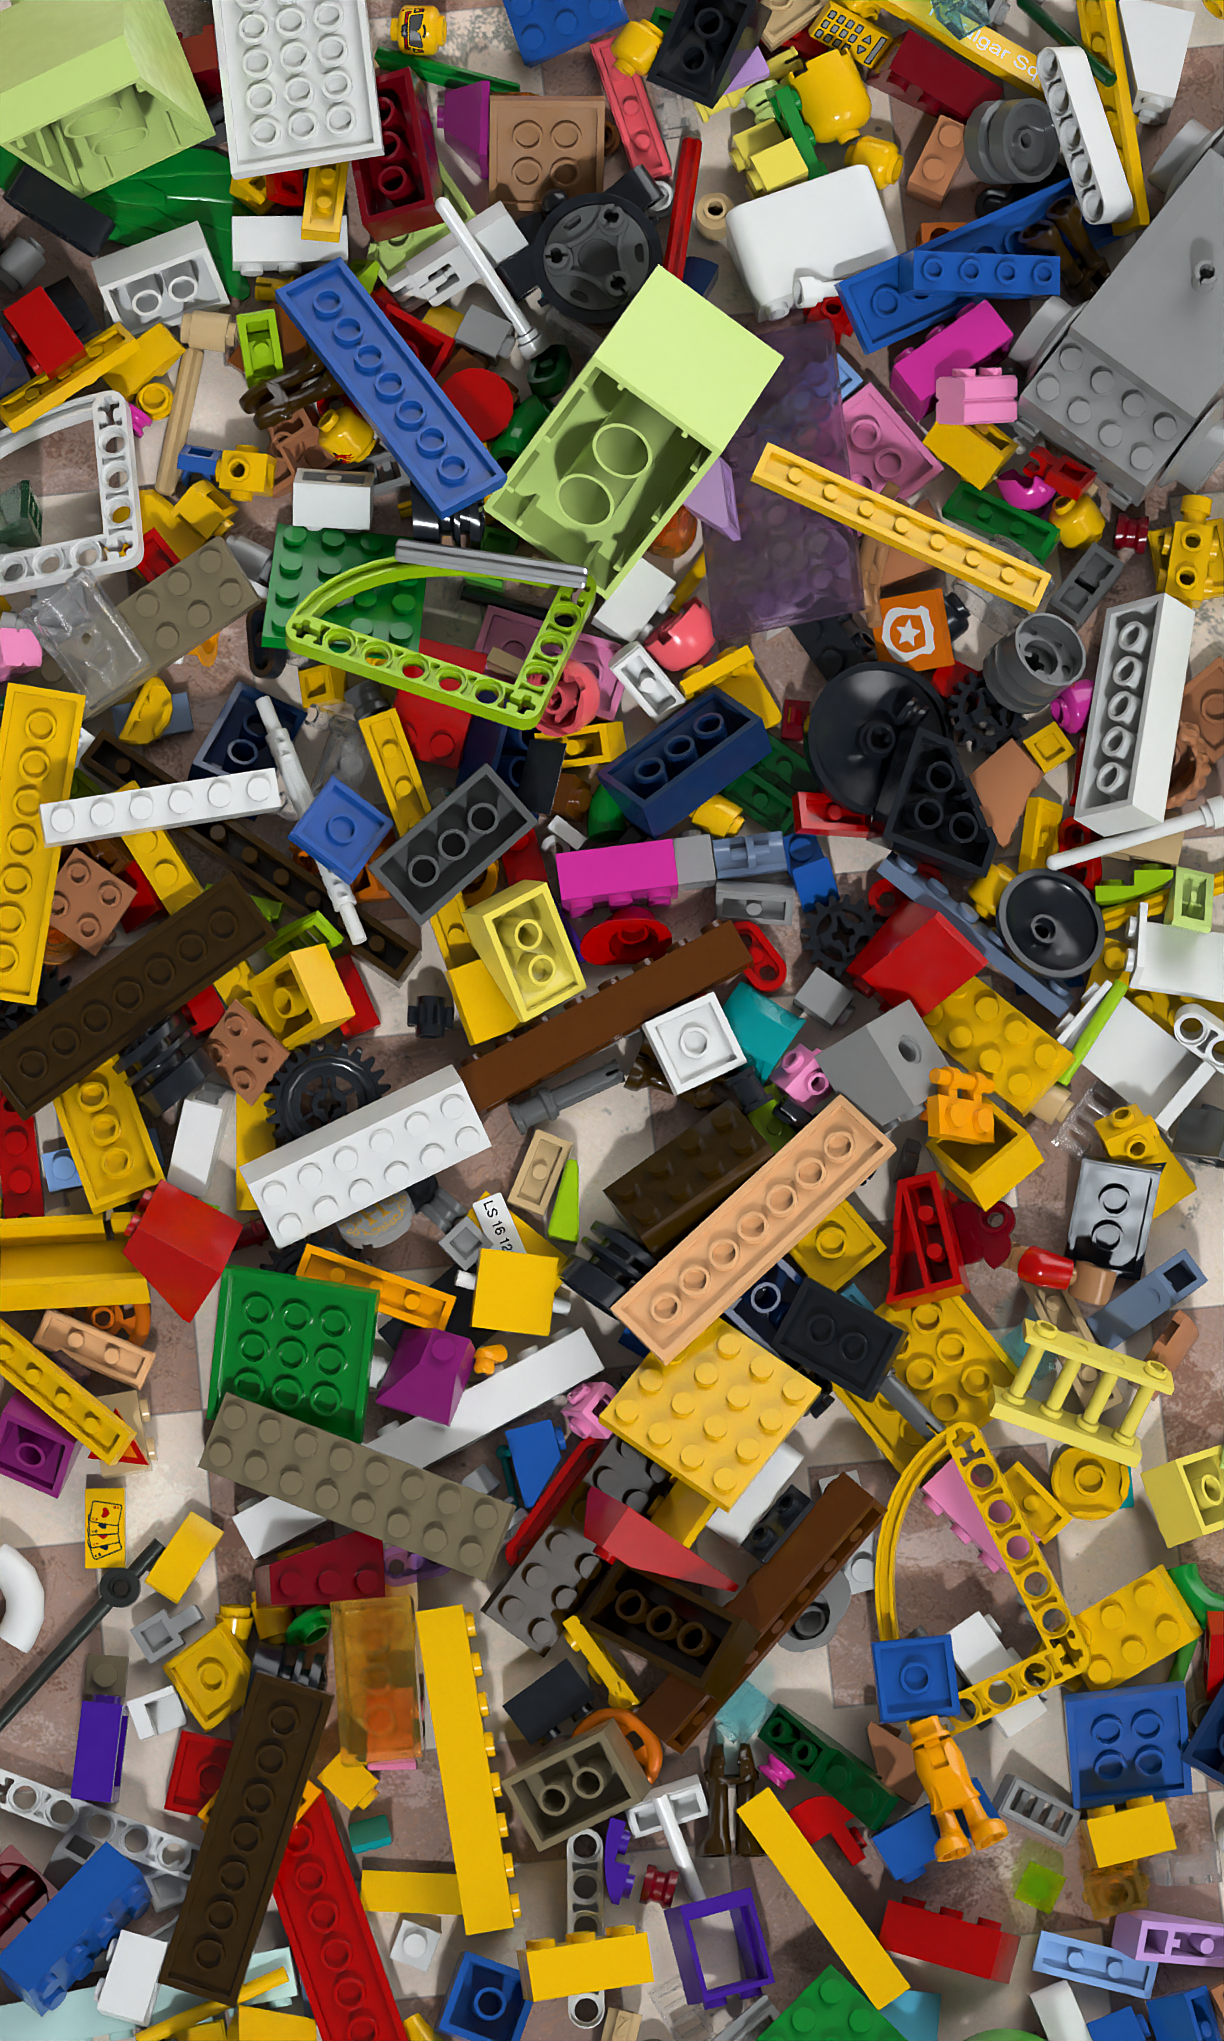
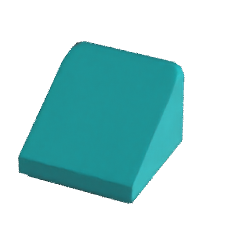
[348,1815,393,1855]

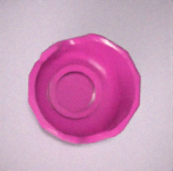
[996,469,1056,511]

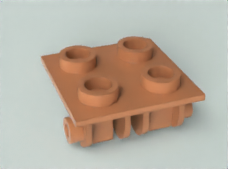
[50,848,138,956]
[202,999,290,1106]

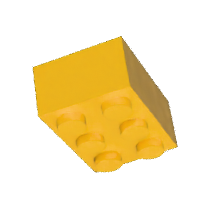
[1053,1564,1204,1692]
[516,1924,654,2002]

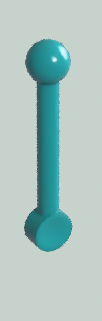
[496,1445,520,1513]

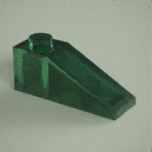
[0,480,43,548]

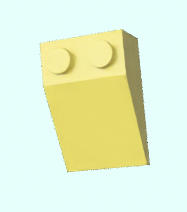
[461,879,587,1022]

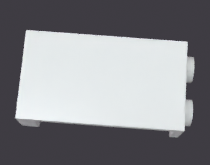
[1124,902,1224,1002]
[1055,980,1217,1132]

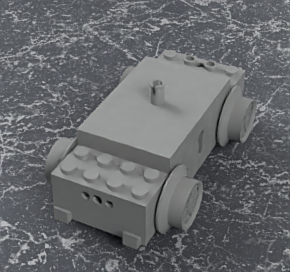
[1009,118,1224,511]

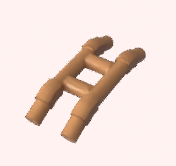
[851,481,910,628]

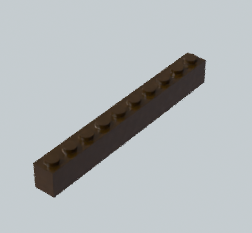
[80,728,422,989]

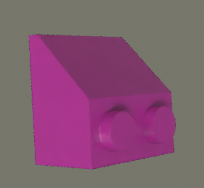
[0,1389,83,1499]

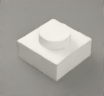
[389,1919,442,1972]

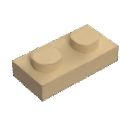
[507,1129,573,1217]

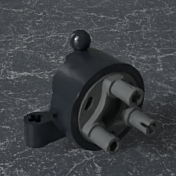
[494,164,665,329]

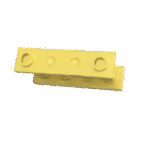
[987,1318,1175,1469]

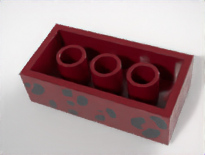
[351,66,445,242]

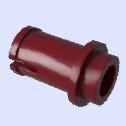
[232,1216,270,1252]

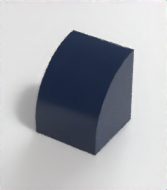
[682,256,719,300]

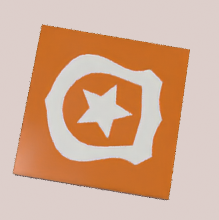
[872,588,955,671]

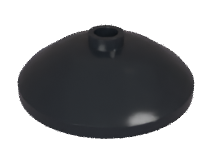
[996,868,1105,981]

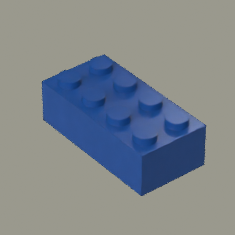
[0,1841,153,2017]

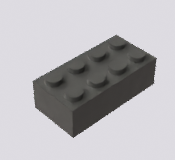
[366,763,539,927]

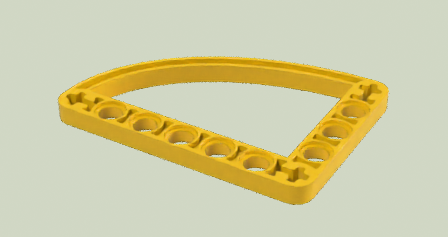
[875,1421,1091,1737]

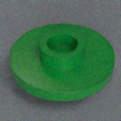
[284,1605,335,1646]

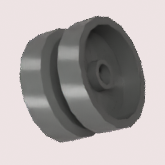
[964,98,1061,185]

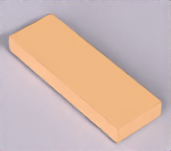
[32,1309,157,1391]

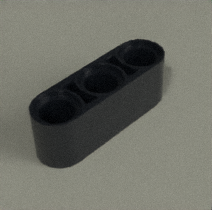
[2,165,116,258]

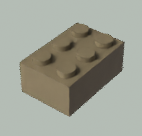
[500,1717,652,1852]

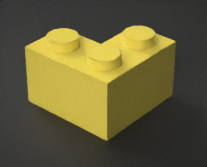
[728,117,809,201]

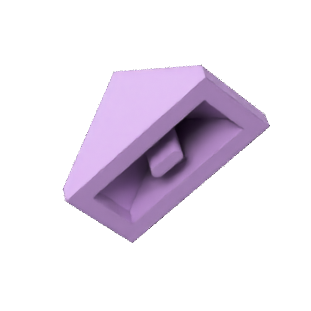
[683,456,741,541]

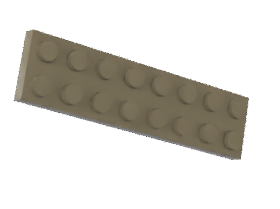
[0,536,262,729]
[198,1392,516,1582]

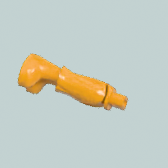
[908,1715,1009,1862]

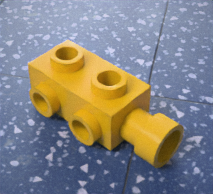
[1155,494,1219,609]

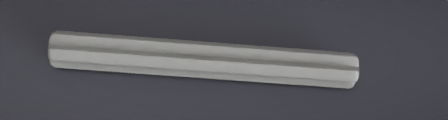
[395,538,588,589]

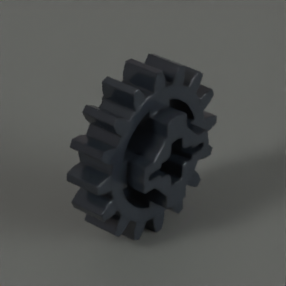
[944,669,1029,754]
[800,894,883,980]

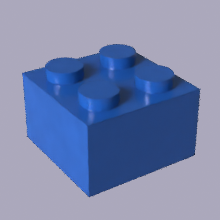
[433,1951,533,2041]

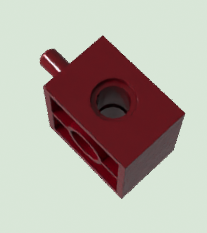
[0,1844,59,1954]

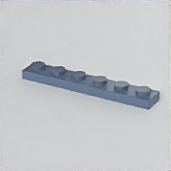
[876,851,1074,1018]

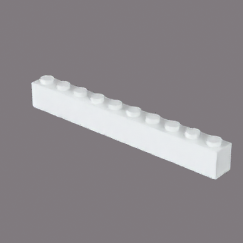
[232,1326,605,1561]

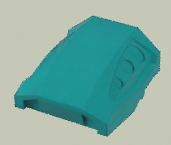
[722,981,806,1087]

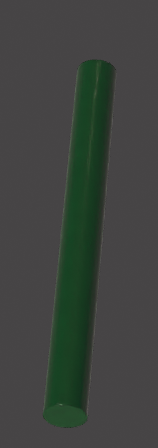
[1016,0,1117,87]

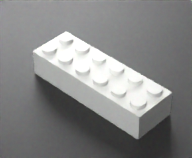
[1073,593,1195,837]
[238,1064,492,1250]

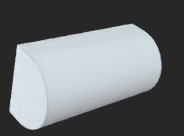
[608,641,687,725]
[625,1774,709,1839]

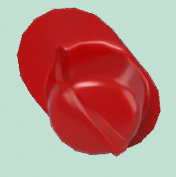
[580,906,672,966]

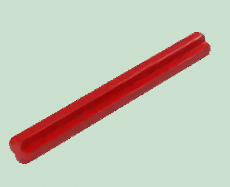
[663,137,702,281]

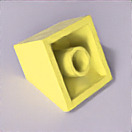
[1140,1445,1224,1548]

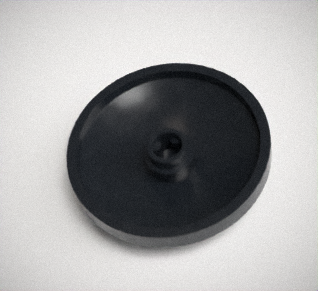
[803,661,954,817]

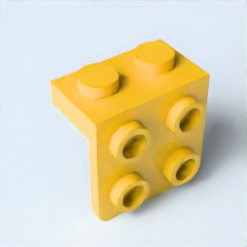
[679,645,782,731]

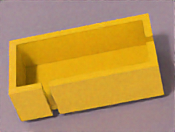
[0,1211,151,1312]

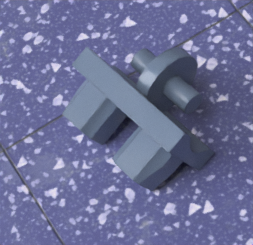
[712,831,787,880]

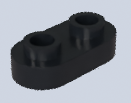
[246,602,287,679]

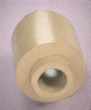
[695,192,734,241]
[180,310,237,353]
[1029,1083,1074,1125]

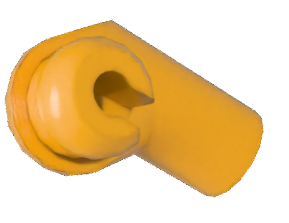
[473,1344,507,1375]

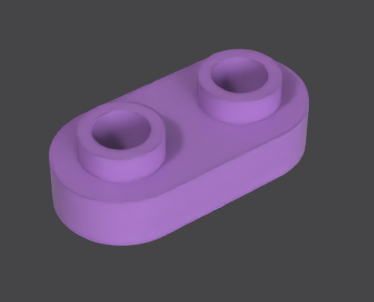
[383,1546,452,1587]

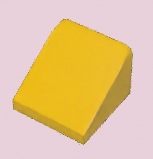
[422,304,465,350]
[298,663,349,709]

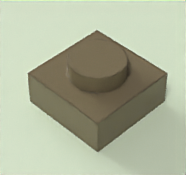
[84,1654,129,1697]

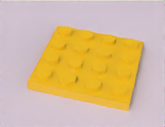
[831,1296,1033,1477]
[598,1317,822,1513]

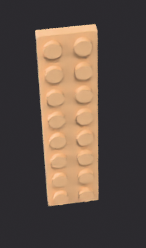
[610,1094,897,1366]

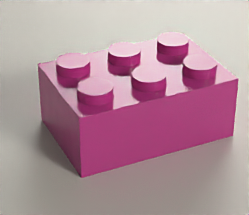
[889,299,1014,423]
[555,839,679,918]

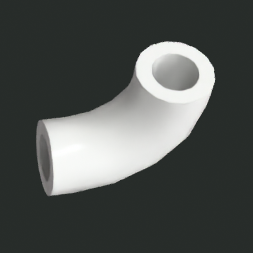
[0,1543,44,1654]

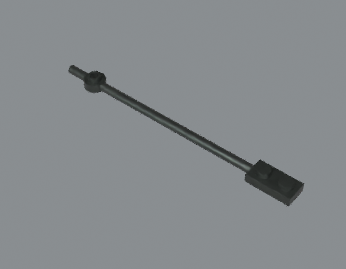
[0,1538,166,1732]

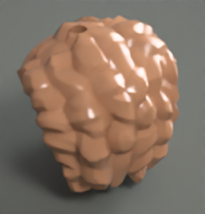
[1165,719,1211,810]

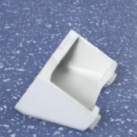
[725,165,898,323]

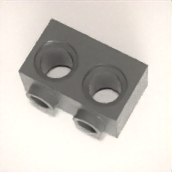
[1045,542,1125,633]

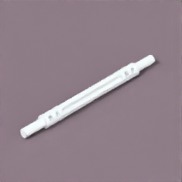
[255,696,367,945]

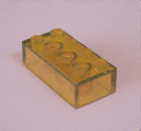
[330,1595,425,1768]

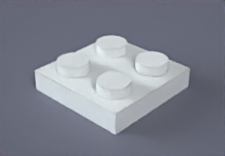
[641,992,747,1096]

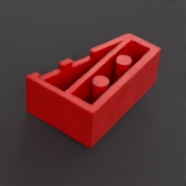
[886,1170,971,1312]
[878,1895,1021,1984]

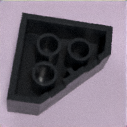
[866,727,998,881]

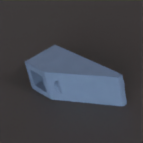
[1085,1249,1208,1350]

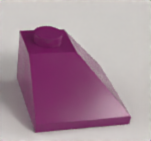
[437,81,491,179]
[376,1328,476,1427]

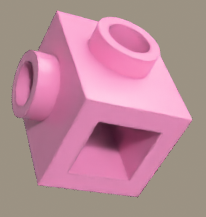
[768,1043,833,1113]
[560,1382,618,1439]

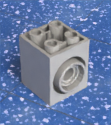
[814,999,950,1134]

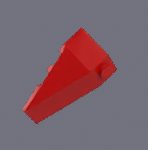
[583,1486,739,1592]

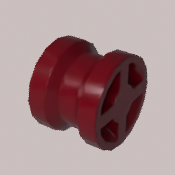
[1112,512,1149,554]
[639,1864,679,1909]

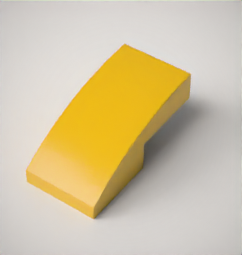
[101,322,186,403]
[144,1511,224,1604]

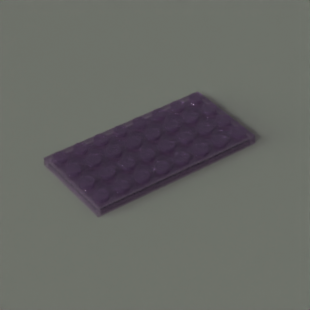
[701,319,866,641]

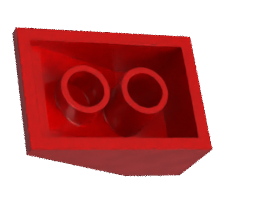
[392,637,489,769]

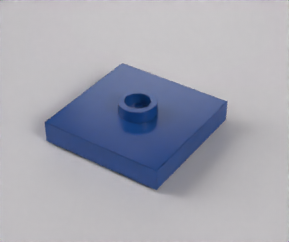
[286,775,395,885]
[870,1634,961,1724]

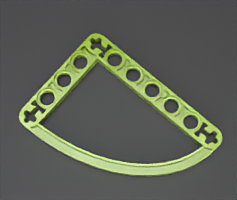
[285,556,597,730]

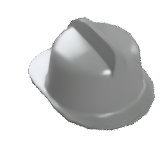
[778,1570,852,1652]

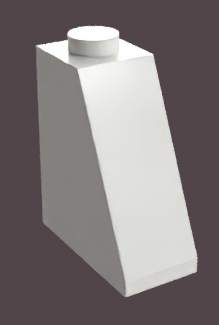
[166,1080,236,1198]

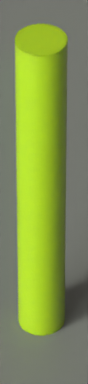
[1057,979,1129,1087]

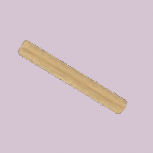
[155,348,204,496]

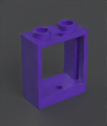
[70,1694,130,1803]
[663,1887,775,2010]

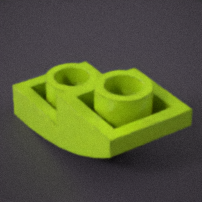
[1092,864,1173,908]

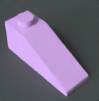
[1111,1908,1224,1968]

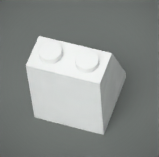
[1117,0,1195,125]

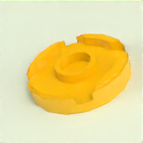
[1050,1446,1130,1522]

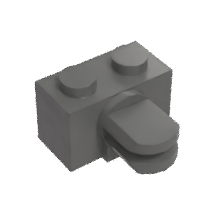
[1170,1104,1224,1169]

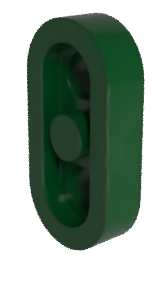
[526,344,572,398]

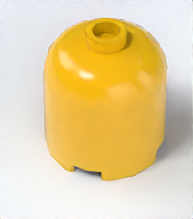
[780,48,872,146]

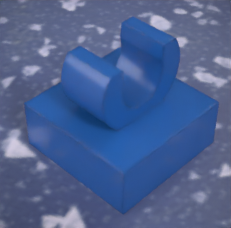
[177,444,223,486]

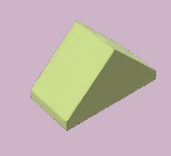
[1162,866,1214,934]

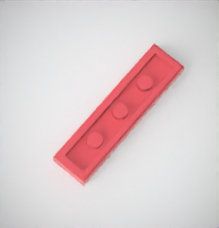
[590,36,672,181]

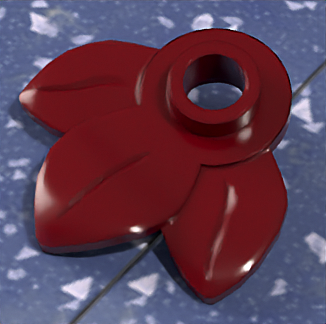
[952,1201,1016,1270]

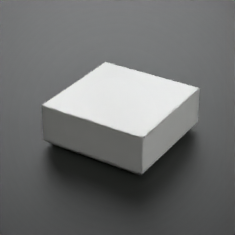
[143,1860,189,1913]

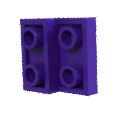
[604,1817,636,1905]

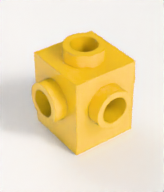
[215,445,277,502]
[1093,1103,1160,1164]

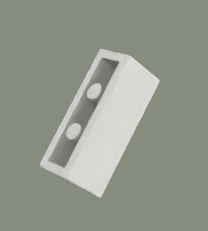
[231,215,348,276]
[944,1611,1048,1738]

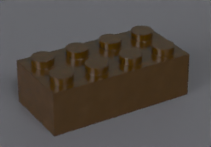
[602,1098,775,1262]
[580,1559,762,1703]

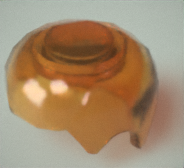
[646,504,698,559]

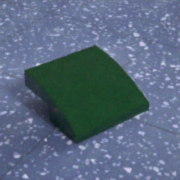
[718,731,819,836]

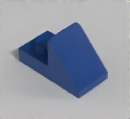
[783,833,840,914]

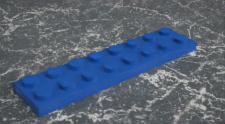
[834,177,1132,355]
[275,257,507,521]

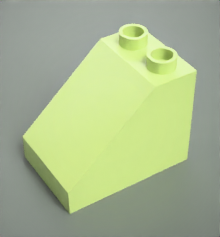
[0,0,216,199]
[483,264,784,600]

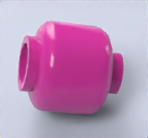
[1050,679,1095,734]

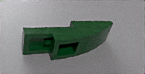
[757,1703,900,1831]

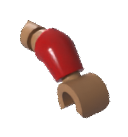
[1001,1240,1117,1306]

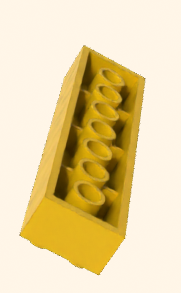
[415,1604,522,1935]

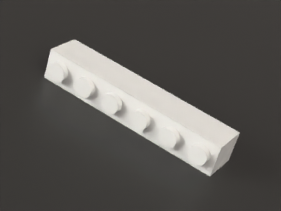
[38,768,281,848]

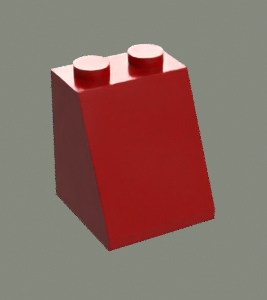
[845,899,989,1019]
[122,1179,244,1323]

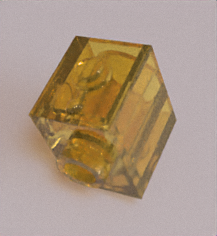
[1082,1858,1151,1921]

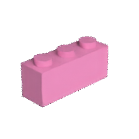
[920,1457,1041,1575]

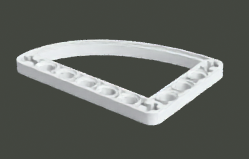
[0,390,144,596]
[0,1768,201,1973]

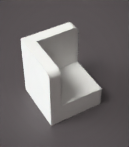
[126,1685,187,1741]

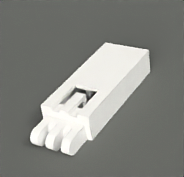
[386,200,529,313]

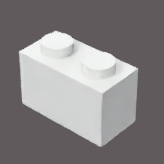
[293,468,374,533]
[591,557,676,645]
[94,1930,169,2027]

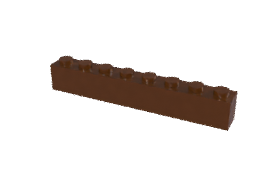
[456,919,754,1116]
[635,1471,888,1755]

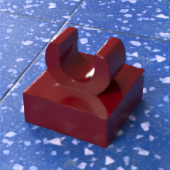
[781,699,811,742]

